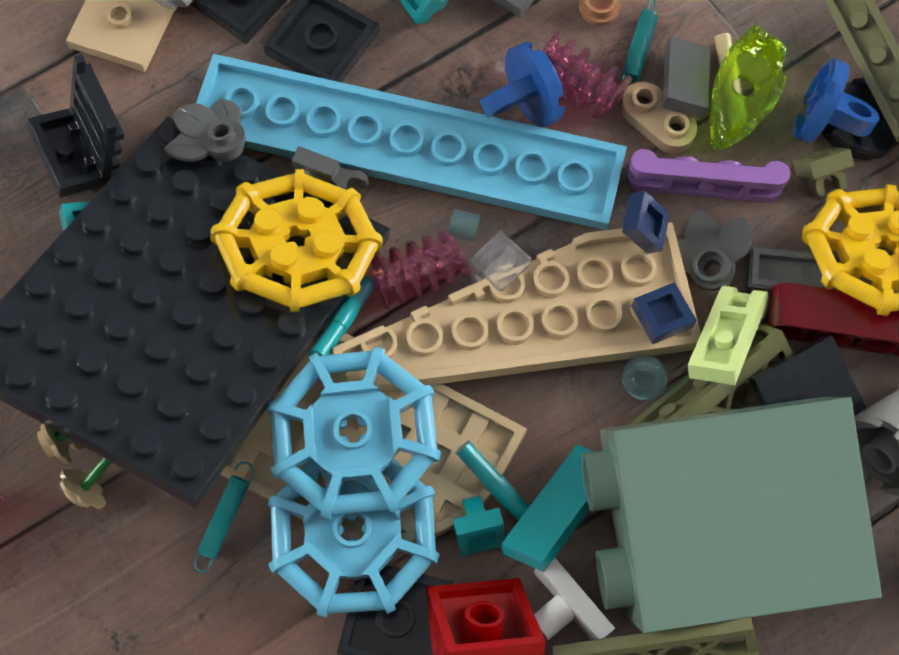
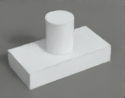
[534,558,615,641]

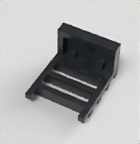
[28,54,124,198]

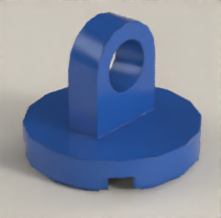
[479,41,565,127]
[792,57,880,144]

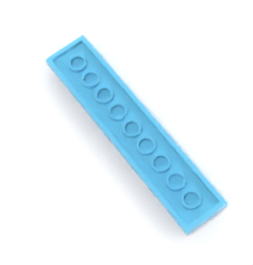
[196,54,627,230]

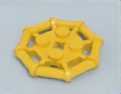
[210,169,383,312]
[802,184,899,316]

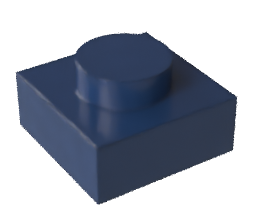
[622,190,670,254]
[631,282,697,345]

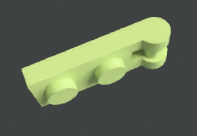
[688,286,769,385]

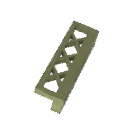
[824,0,899,142]
[629,323,793,425]
[552,617,759,655]

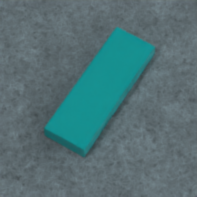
[501,445,595,572]

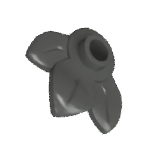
[164,98,246,162]
[677,209,752,291]

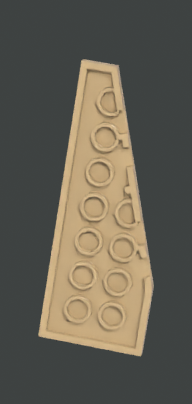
[333,222,701,392]

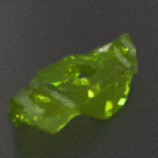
[709,25,786,150]

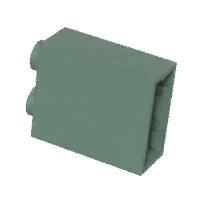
[581,397,882,633]

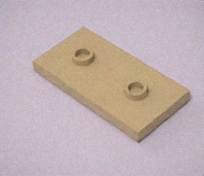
[66,0,174,72]

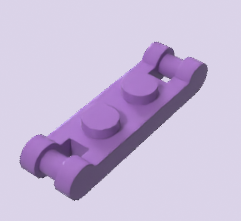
[626,149,791,203]

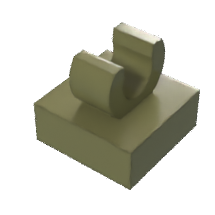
[792,146,854,197]

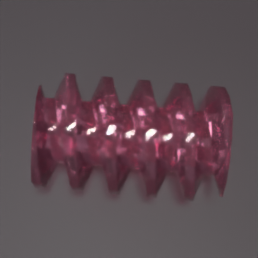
[542,31,632,119]
[371,229,470,310]

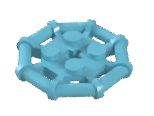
[266,346,441,519]
[267,458,440,618]

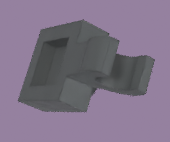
[291,146,369,190]

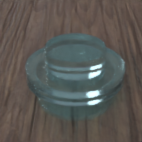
[622,355,668,400]

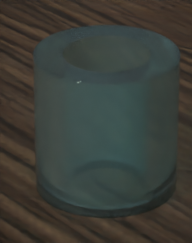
[448,209,481,242]

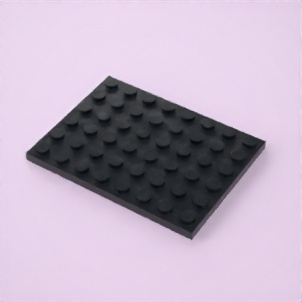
[0,116,390,508]

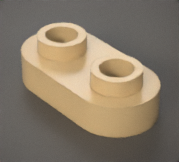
[621,82,697,154]

